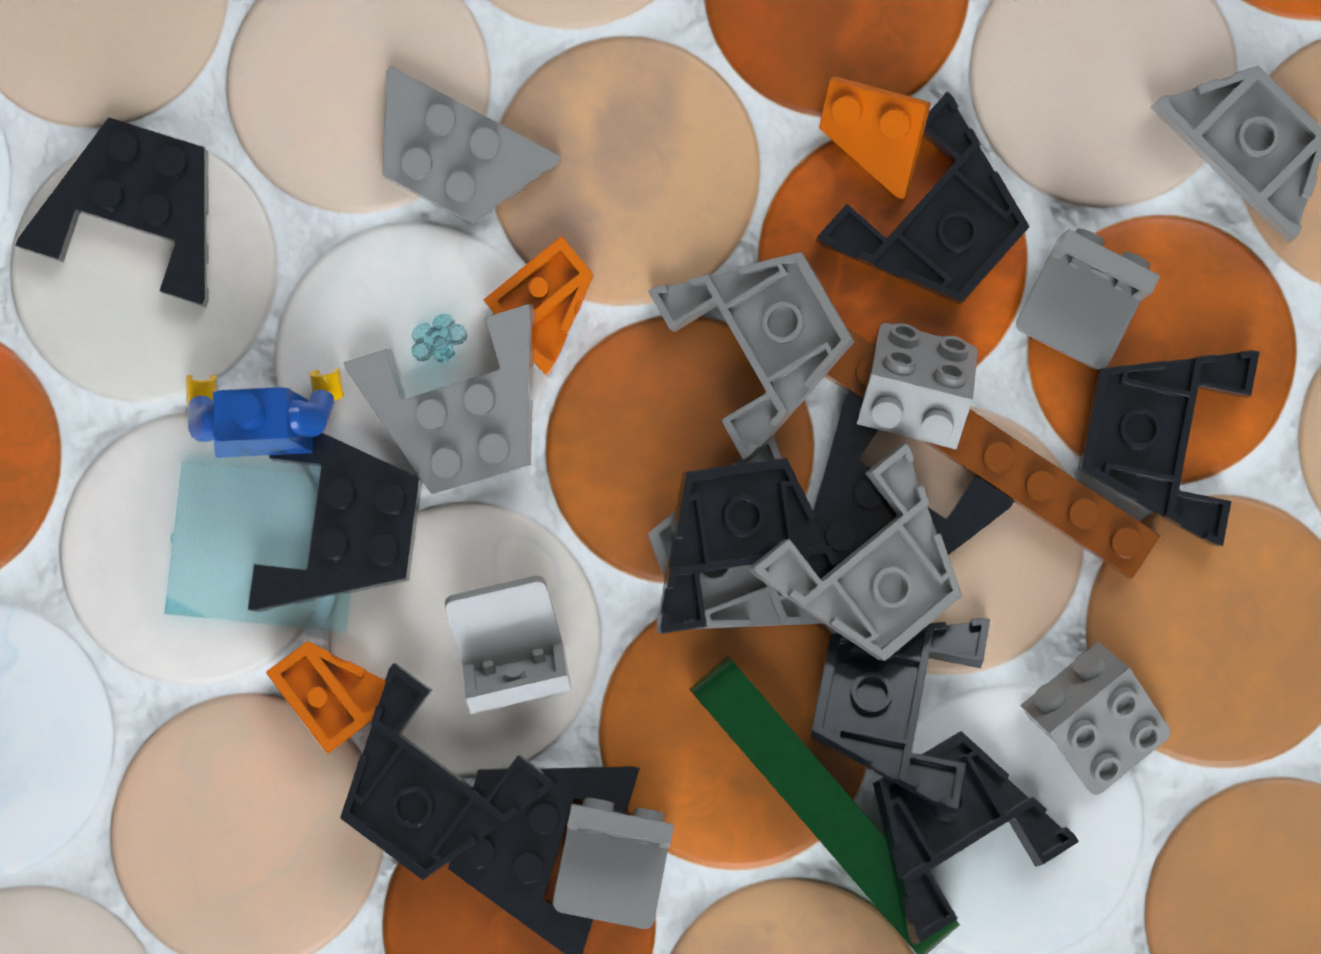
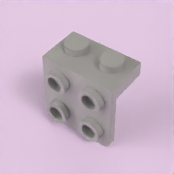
[1016,228,1161,370]
[857,323,978,449]
[445,576,571,714]
[1020,641,1170,795]
[553,797,674,929]

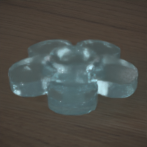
[411,314,467,363]

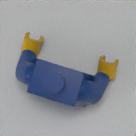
[186,368,344,458]

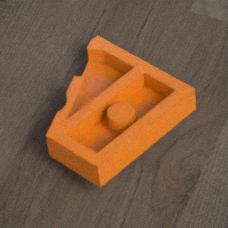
[819,76,931,199]
[483,236,594,377]
[266,641,386,755]

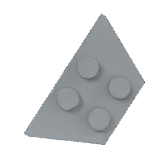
[1150,65,1321,243]
[383,66,561,225]

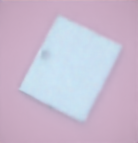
[164,463,352,632]

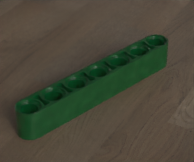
[689,655,960,954]

